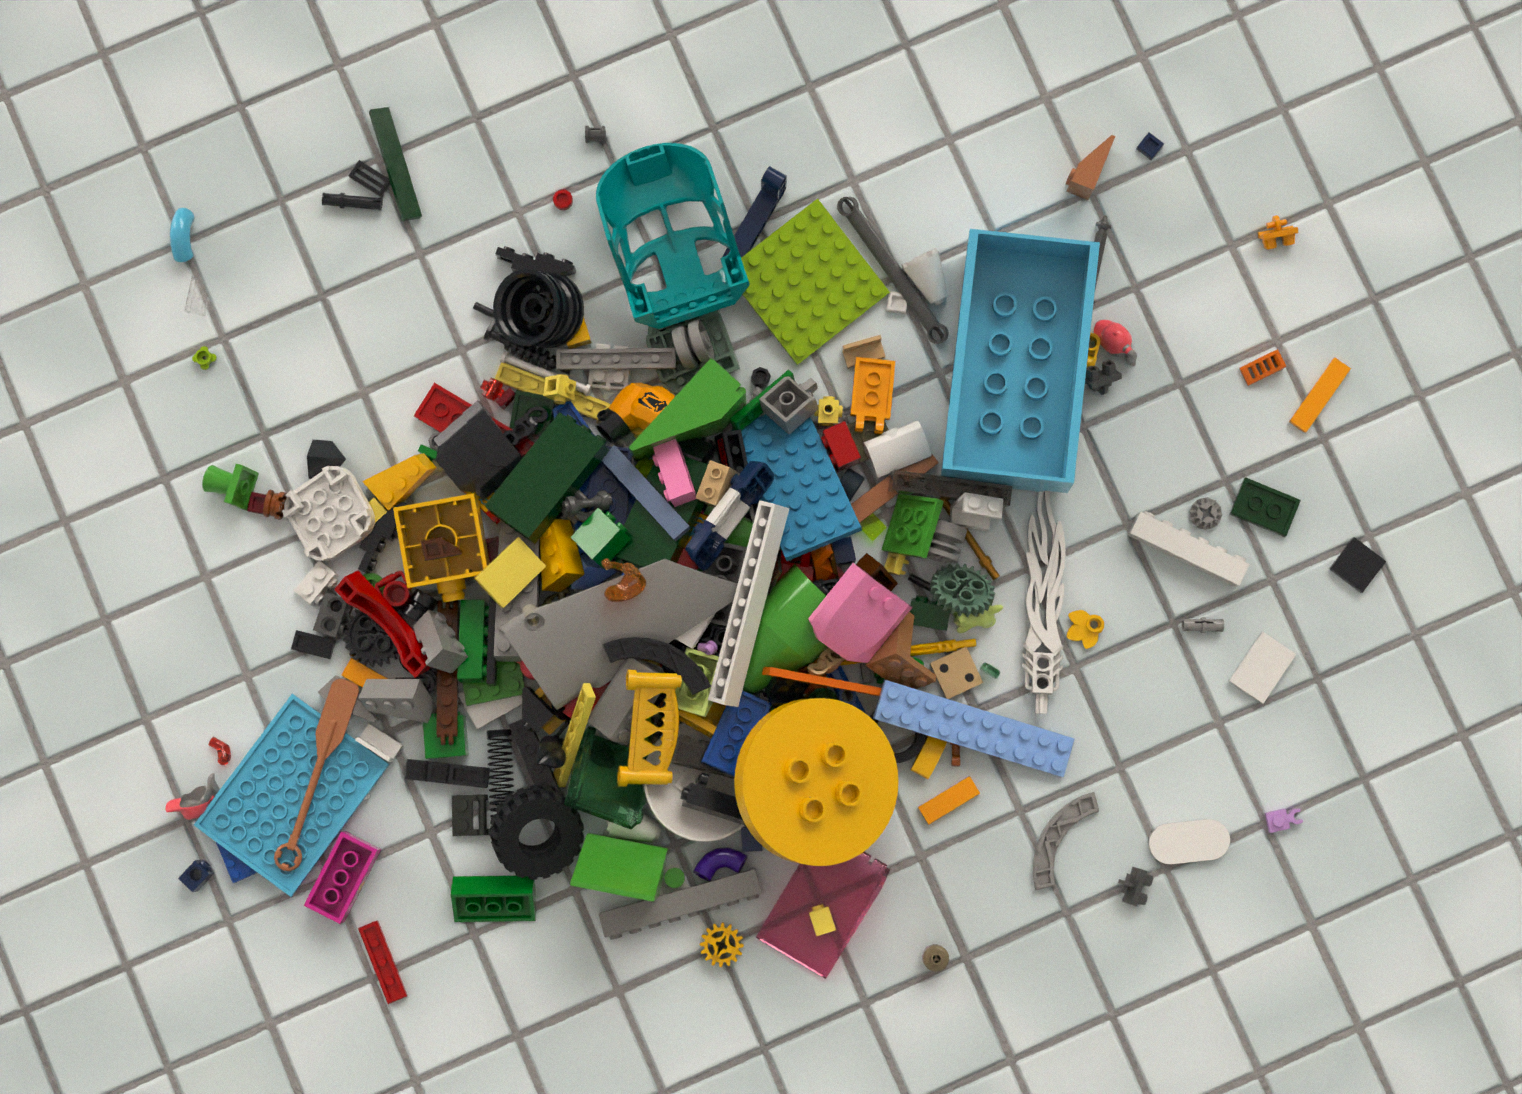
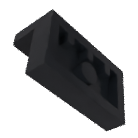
[765,677,809,706]

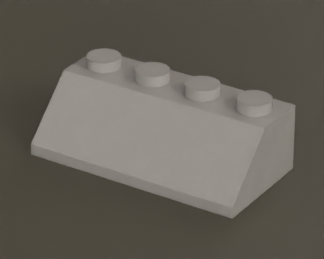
[588,658,665,745]

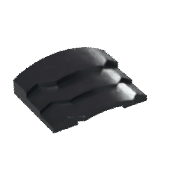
[434,401,524,501]

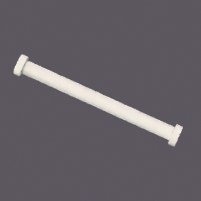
[500,351,592,396]

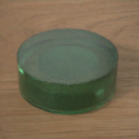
[980,662,1000,679]

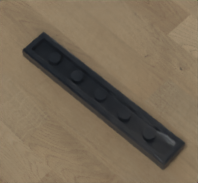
[486,595,497,686]

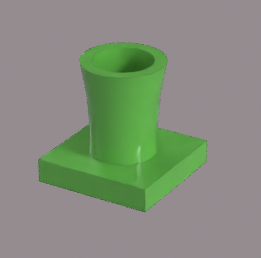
[202,464,259,511]

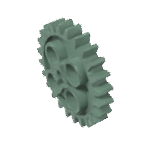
[929,563,995,617]

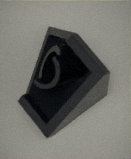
[307,440,346,479]

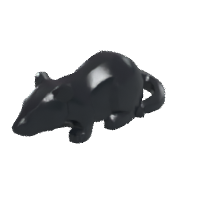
[504,406,548,447]

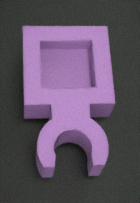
[1264,809,1303,833]

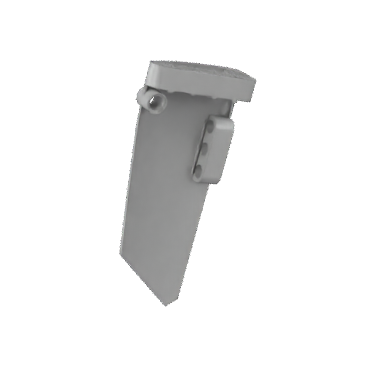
[501,559,738,710]

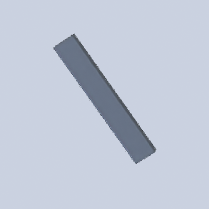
[602,445,691,542]

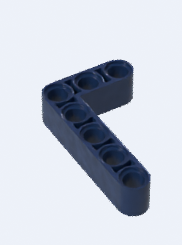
[723,166,787,257]

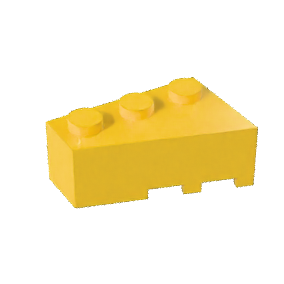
[362,453,437,511]
[540,519,585,592]

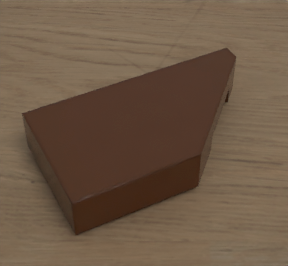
[421,537,463,561]

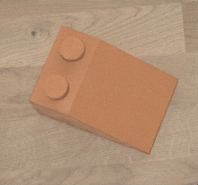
[1065,135,1115,200]

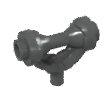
[562,490,612,523]

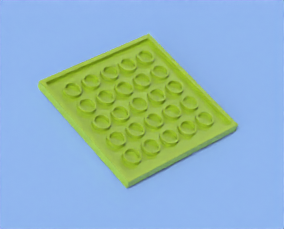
[741,198,890,365]

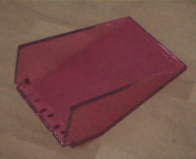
[756,851,890,979]

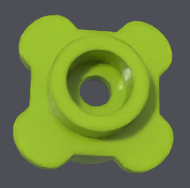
[192,346,216,370]

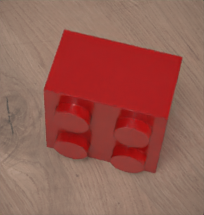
[820,421,861,473]

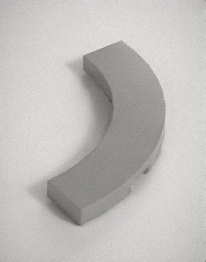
[1033,792,1099,890]

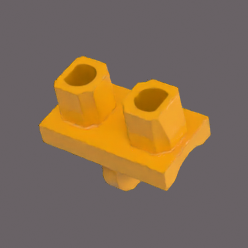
[1257,215,1298,249]

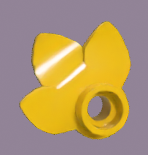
[1066,610,1104,649]

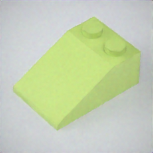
[675,647,719,717]

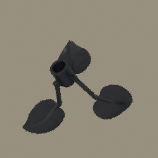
[536,703,615,769]

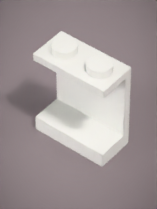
[949,492,1003,531]

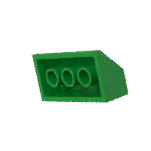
[451,875,536,922]

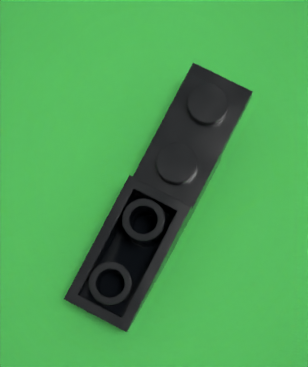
[495,246,576,276]
[358,502,408,573]

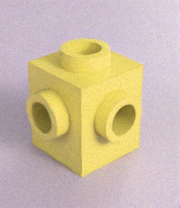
[543,374,576,405]
[814,396,843,426]

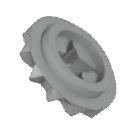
[1190,497,1222,530]

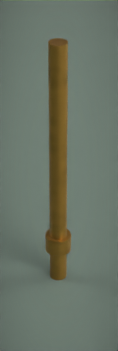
[927,478,1000,581]

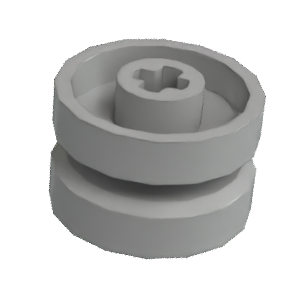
[672,319,714,370]

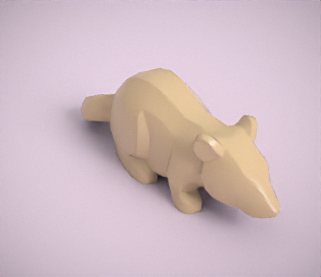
[807,647,846,676]

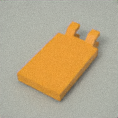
[850,357,895,434]

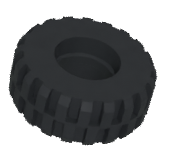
[489,785,584,880]

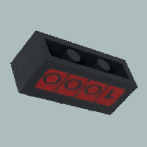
[714,430,748,473]

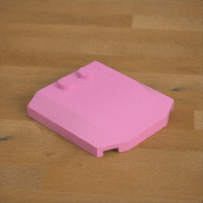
[808,563,912,663]

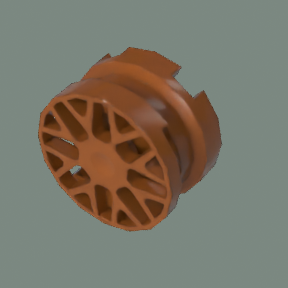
[263,490,287,520]

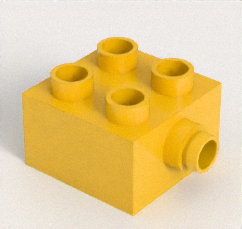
[393,493,490,603]

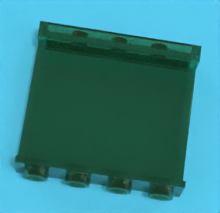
[564,726,648,829]

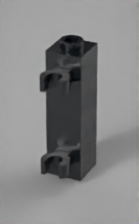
[680,772,746,826]

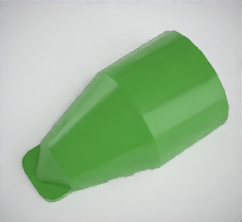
[743,564,827,695]

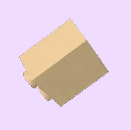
[695,460,740,508]

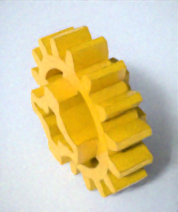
[700,922,744,967]

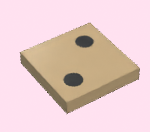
[930,647,983,699]

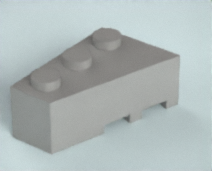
[412,610,468,673]
[359,679,435,723]

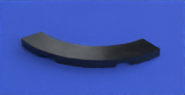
[602,637,711,695]

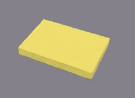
[474,537,546,608]

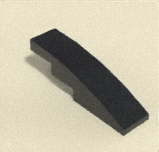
[404,759,490,788]

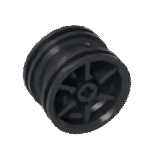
[493,269,584,348]

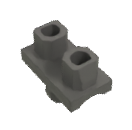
[1085,360,1122,395]
[1118,867,1153,906]

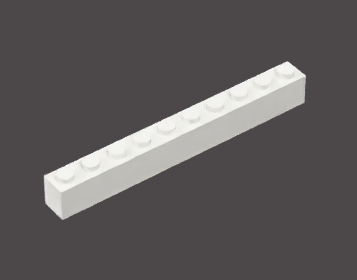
[708,500,789,707]

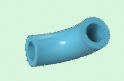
[170,208,194,262]

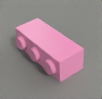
[652,439,696,507]

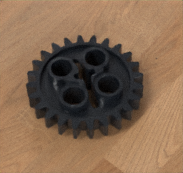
[343,607,406,667]

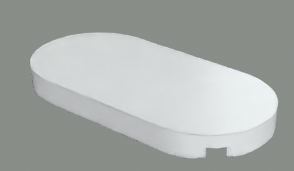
[1148,819,1230,864]

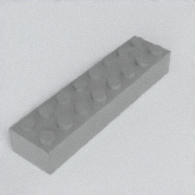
[494,520,541,662]

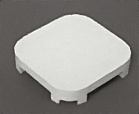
[282,466,375,561]

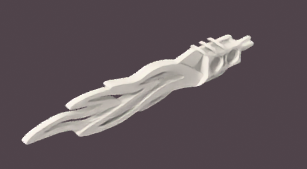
[1022,491,1066,714]

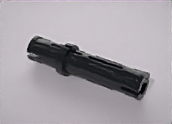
[322,193,383,210]

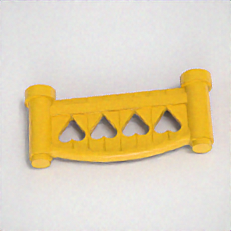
[617,669,682,787]

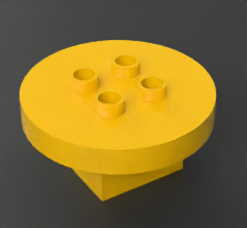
[734,698,898,866]

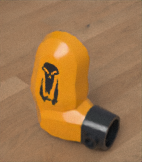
[594,383,675,444]

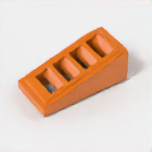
[1239,349,1286,386]

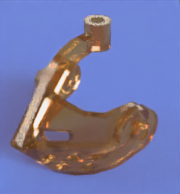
[601,558,646,602]

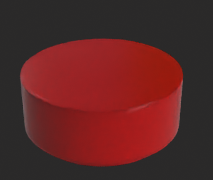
[553,189,573,210]

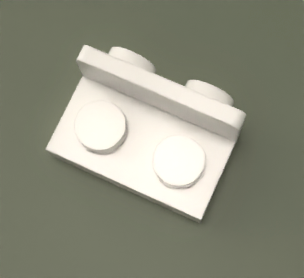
[294,561,339,606]

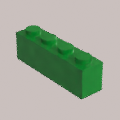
[457,600,489,683]

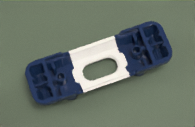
[685,461,774,571]

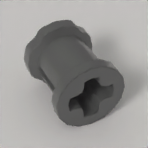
[585,126,606,143]

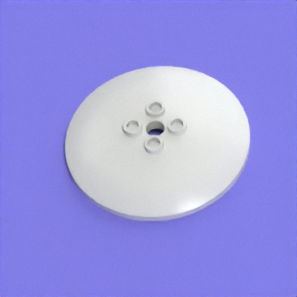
[643,723,745,842]

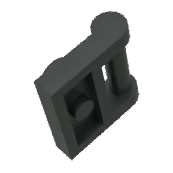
[452,794,489,836]

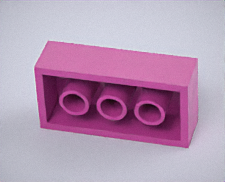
[304,831,382,924]

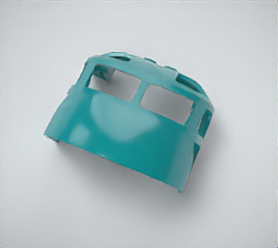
[596,143,750,329]

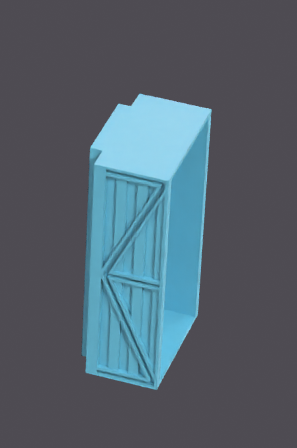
[941,229,1100,493]

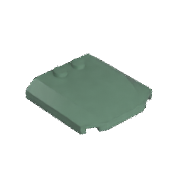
[646,310,740,395]

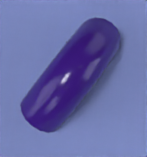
[693,847,748,882]

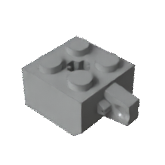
[759,376,818,434]

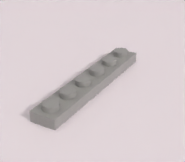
[556,348,676,370]

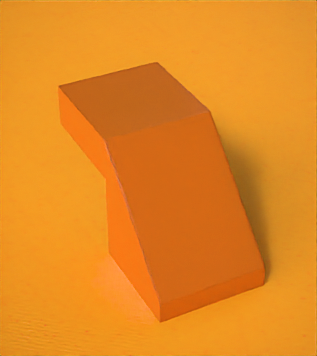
[811,544,833,580]

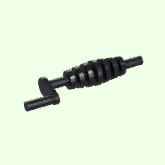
[473,302,572,375]

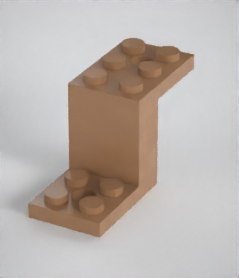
[865,612,936,689]

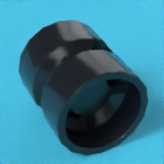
[402,588,439,621]

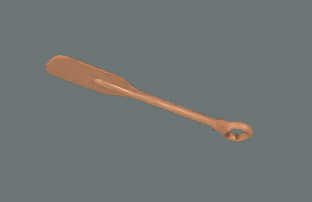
[274,679,359,871]

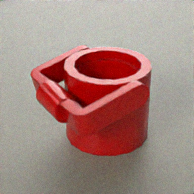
[375,571,413,608]

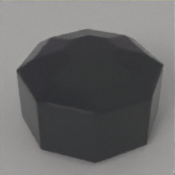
[751,367,771,388]

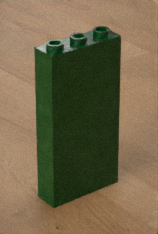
[485,412,610,545]
[613,456,708,570]

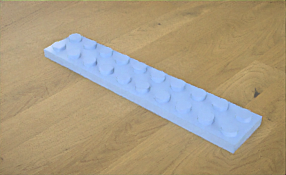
[873,680,1074,777]

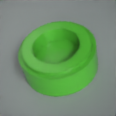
[664,867,685,888]

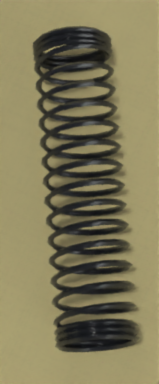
[486,729,515,827]

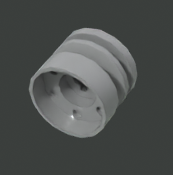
[927,519,967,563]

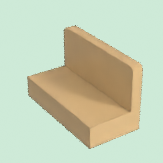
[842,335,885,369]

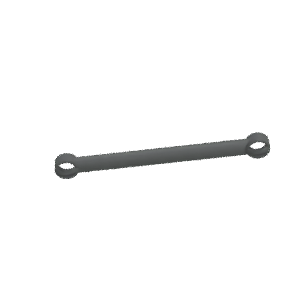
[837,196,949,344]

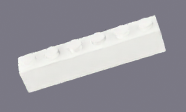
[1127,511,1250,588]

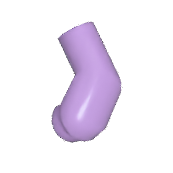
[697,641,718,655]

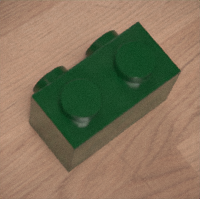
[909,595,951,631]

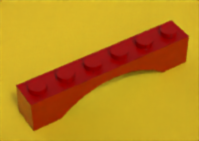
[334,570,431,678]

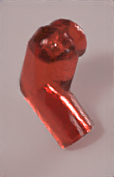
[208,736,231,765]

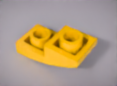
[910,736,947,779]

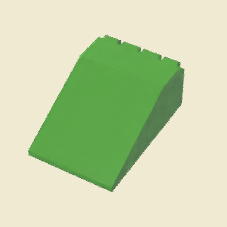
[628,359,747,463]
[570,832,669,902]

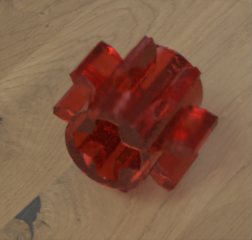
[480,377,505,402]

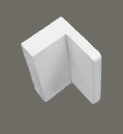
[355,723,403,762]

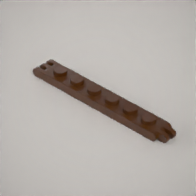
[437,600,459,745]

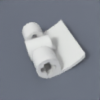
[863,421,932,478]

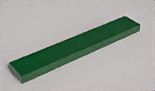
[369,107,422,221]

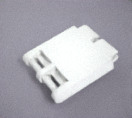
[588,344,630,391]

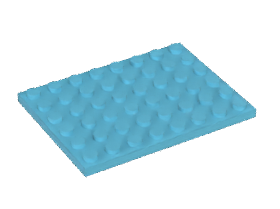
[194,694,390,897]

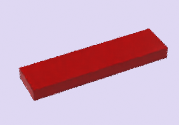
[358,920,408,1004]

